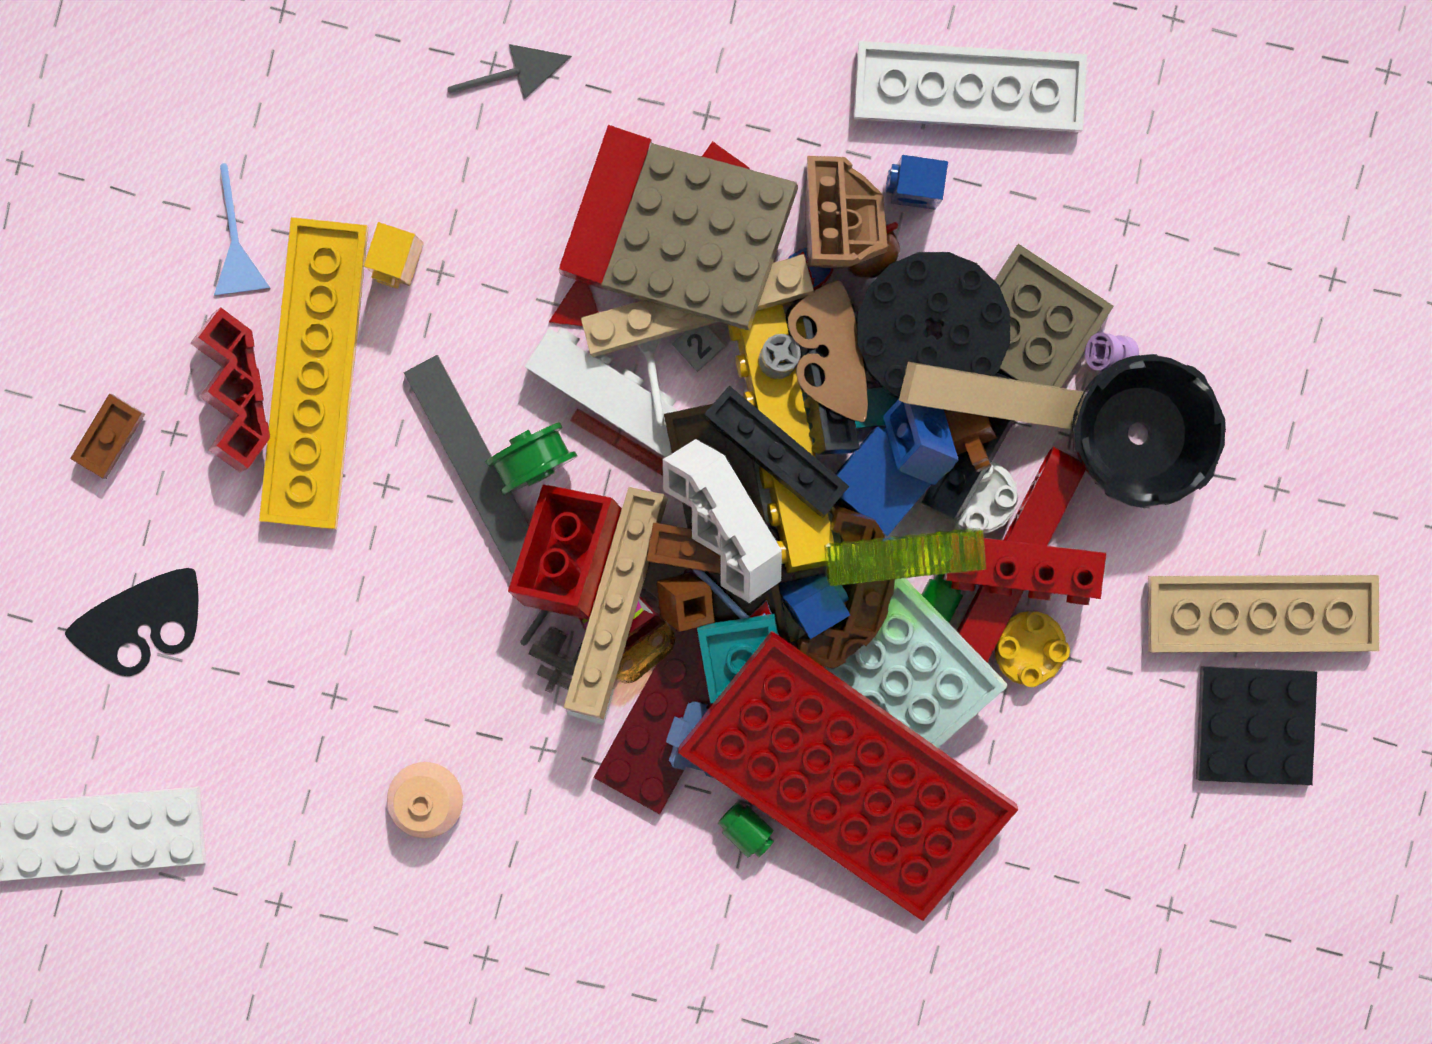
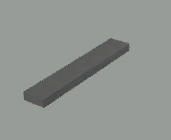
[403,355,529,574]

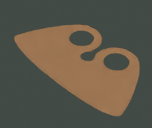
[788,281,868,422]

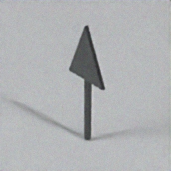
[447,44,572,99]

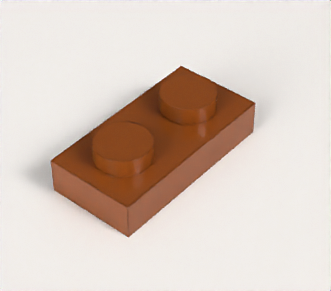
[70,393,145,479]
[646,522,721,574]

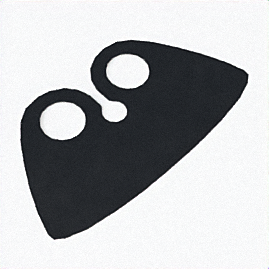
[65,568,199,676]

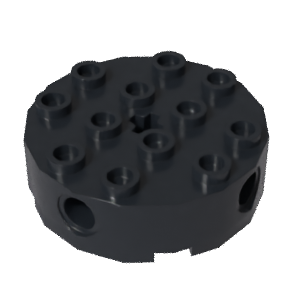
[857,252,1010,398]

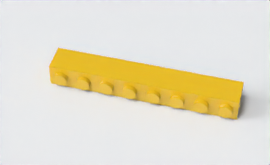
[728,304,838,573]

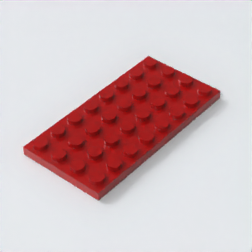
[678,631,1018,921]

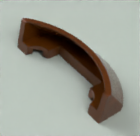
[791,504,895,669]

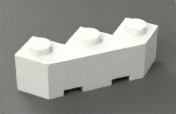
[663,439,782,603]

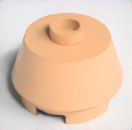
[387,762,463,838]

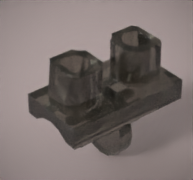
[528,626,583,694]

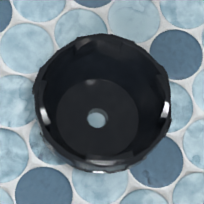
[1072,354,1226,509]

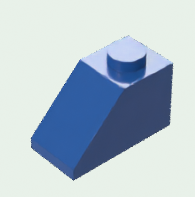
[779,573,850,639]

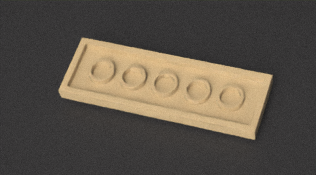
[1148,575,1379,652]

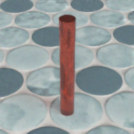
[570,408,663,476]

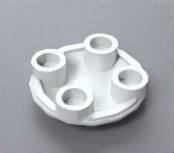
[951,462,1018,534]

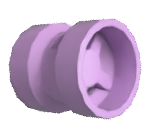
[1085,332,1139,371]

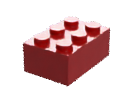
[508,484,622,620]

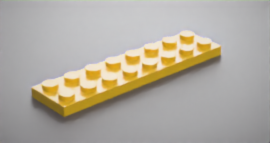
[259,217,369,529]

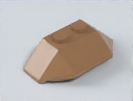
[805,156,888,268]

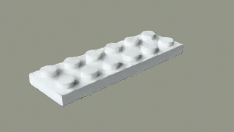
[854,41,1087,133]
[0,786,206,881]

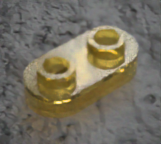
[616,623,676,684]

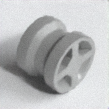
[758,334,801,379]

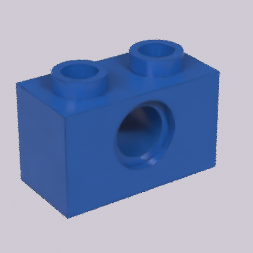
[885,155,948,210]
[883,399,958,485]

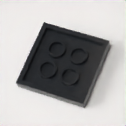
[1196,666,1317,786]

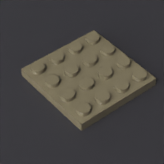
[602,143,798,331]

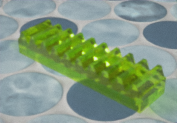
[824,528,986,586]

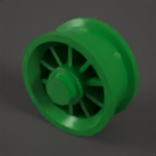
[485,422,578,496]

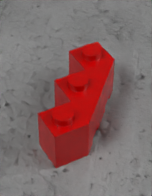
[190,307,270,472]

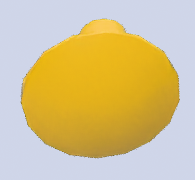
[995,611,1070,687]

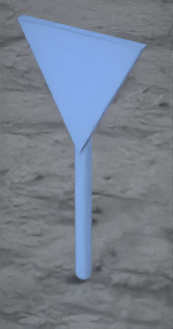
[214,163,270,296]

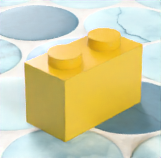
[364,222,424,289]

